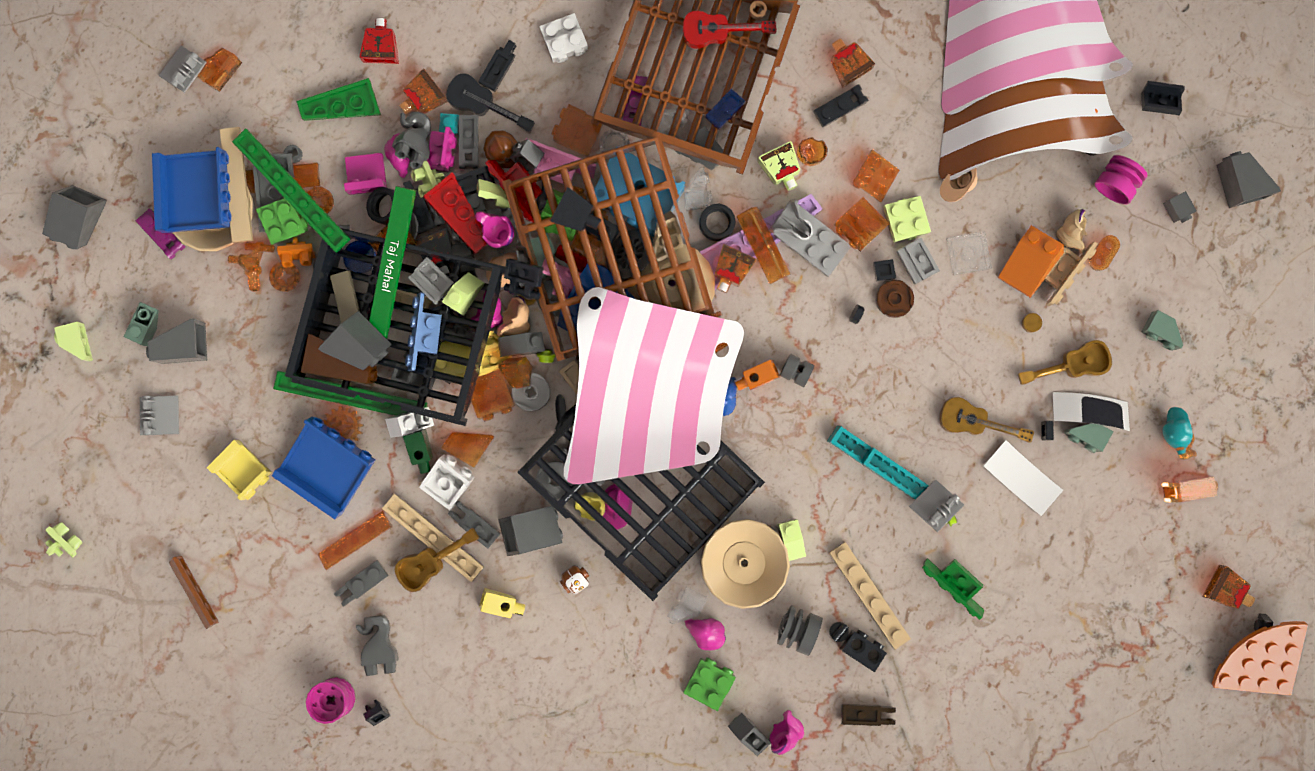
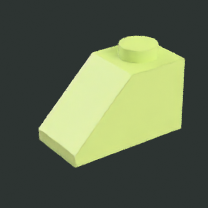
[442,272,485,316]
[54,322,93,361]
[777,519,806,561]

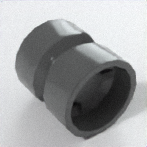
[780,354,815,388]

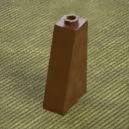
[301,334,378,386]

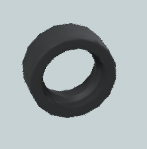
[366,187,395,225]
[699,203,736,241]

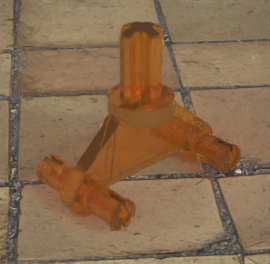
[228,241,275,292]

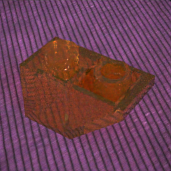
[498,356,532,388]

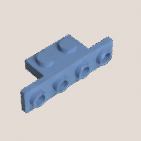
[405,292,441,371]

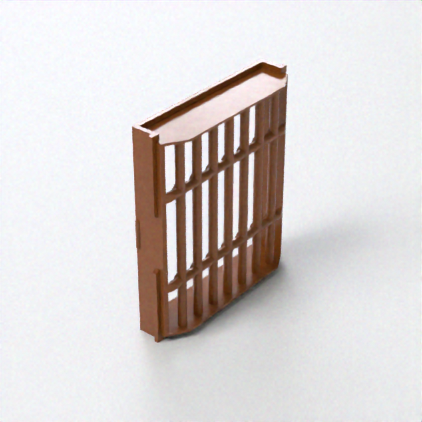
[591,0,800,175]
[502,132,714,361]

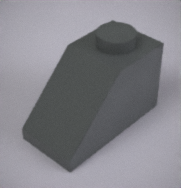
[498,332,545,357]
[728,713,771,757]

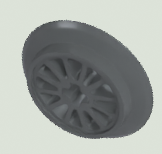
[606,229,653,279]

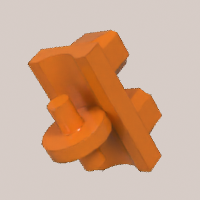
[277,236,316,268]

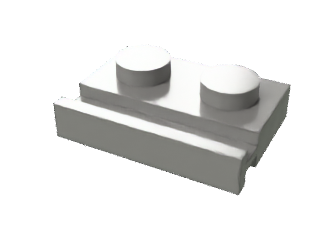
[896,238,940,285]
[408,257,455,305]

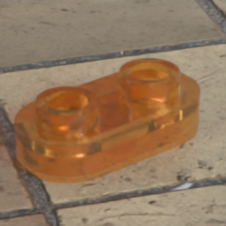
[1089,235,1120,271]

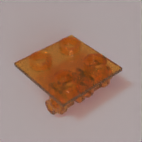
[853,150,900,202]

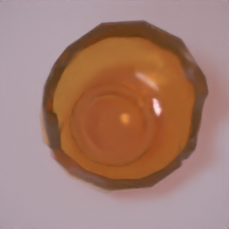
[797,137,828,166]

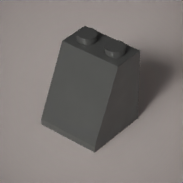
[1216,151,1281,208]
[42,185,107,249]
[318,311,392,370]
[146,319,208,364]
[498,506,563,556]

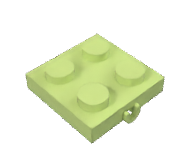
[883,196,931,243]

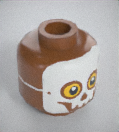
[560,565,589,594]

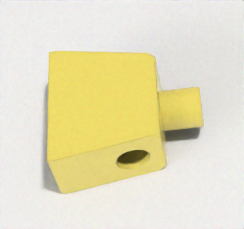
[479,588,525,618]

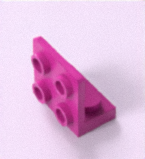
[427,127,457,172]
[344,153,387,195]

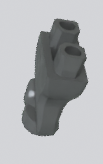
[392,112,431,169]
[356,615,399,676]

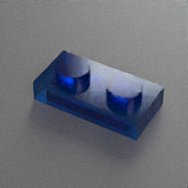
[705,88,746,130]

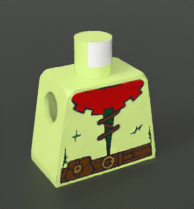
[757,141,800,191]

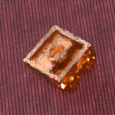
[551,104,603,157]
[834,197,889,252]
[471,369,515,422]

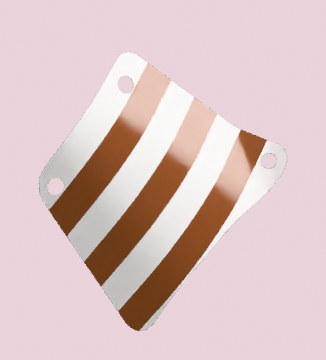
[939,78,1133,180]

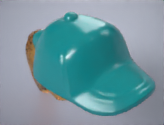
[1162,407,1197,460]

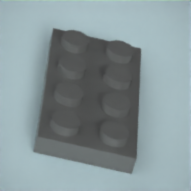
[253,153,294,232]

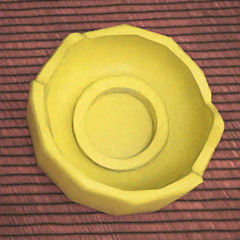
[574,492,605,521]

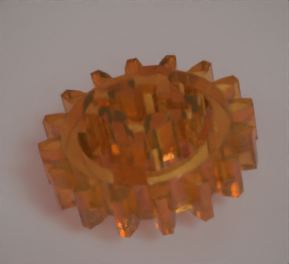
[322,406,364,441]

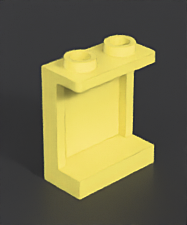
[207,440,272,500]

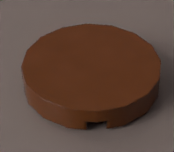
[876,280,915,318]

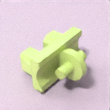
[411,161,445,198]
[45,522,82,558]

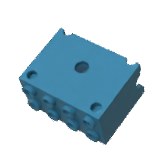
[594,146,686,237]

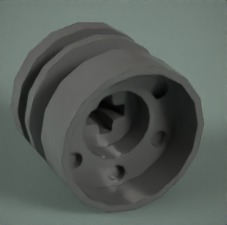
[777,605,823,656]

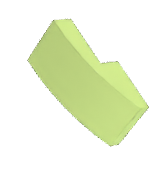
[477,179,510,208]

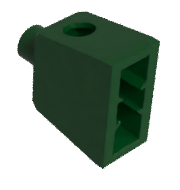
[403,428,433,474]

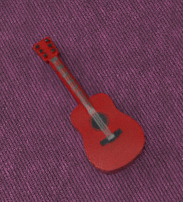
[683,11,777,49]

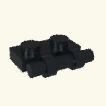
[504,258,544,300]

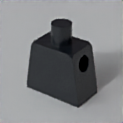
[550,187,602,232]

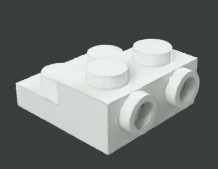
[539,13,588,63]
[419,454,475,510]

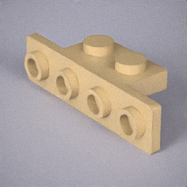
[1044,241,1098,306]

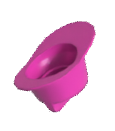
[603,484,633,529]

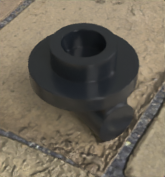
[829,622,849,642]

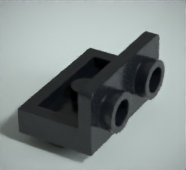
[1141,81,1185,116]

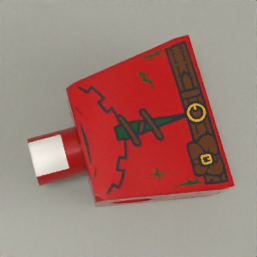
[360,18,399,64]

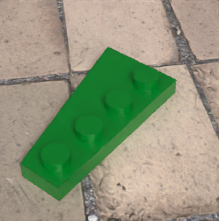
[296,78,381,121]

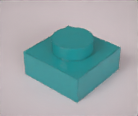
[439,113,459,135]

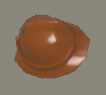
[483,130,517,168]

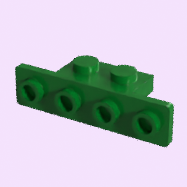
[922,558,984,620]

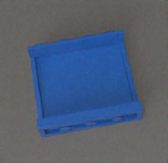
[152,147,232,233]
[272,416,376,520]

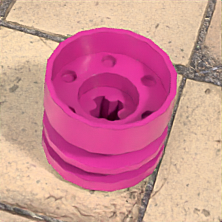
[1094,155,1148,205]
[306,677,356,724]

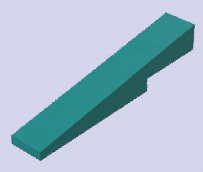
[827,425,929,500]

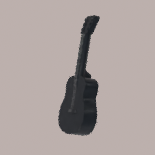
[446,74,535,133]

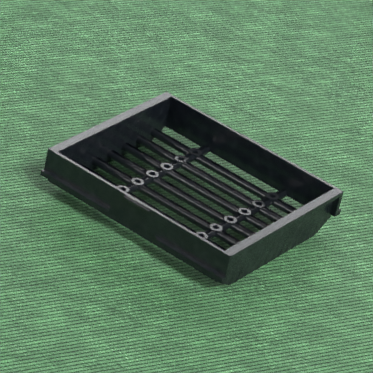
[285,228,505,426]
[517,412,765,601]

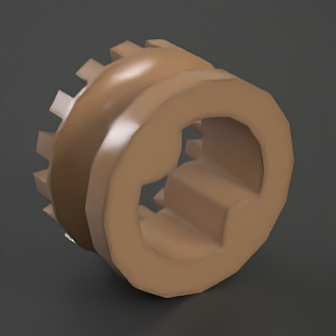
[749,0,767,20]

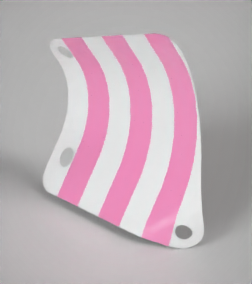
[941,0,1133,115]
[564,287,744,484]

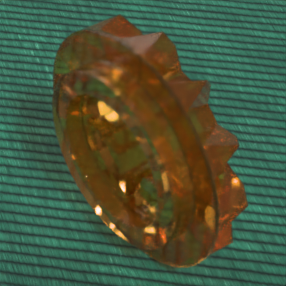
[307,187,334,214]
[269,262,300,292]

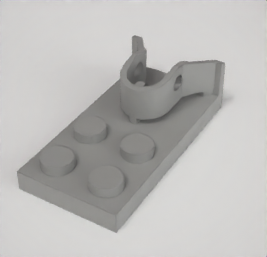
[768,199,851,277]

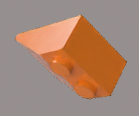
[998,225,1064,298]

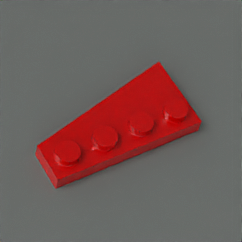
[423,172,487,255]

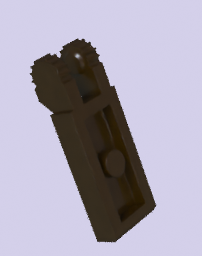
[841,704,896,726]

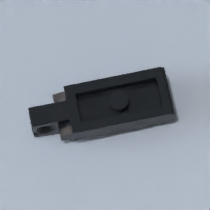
[478,40,517,92]
[403,180,436,234]

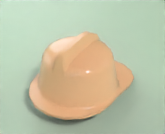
[940,168,977,202]

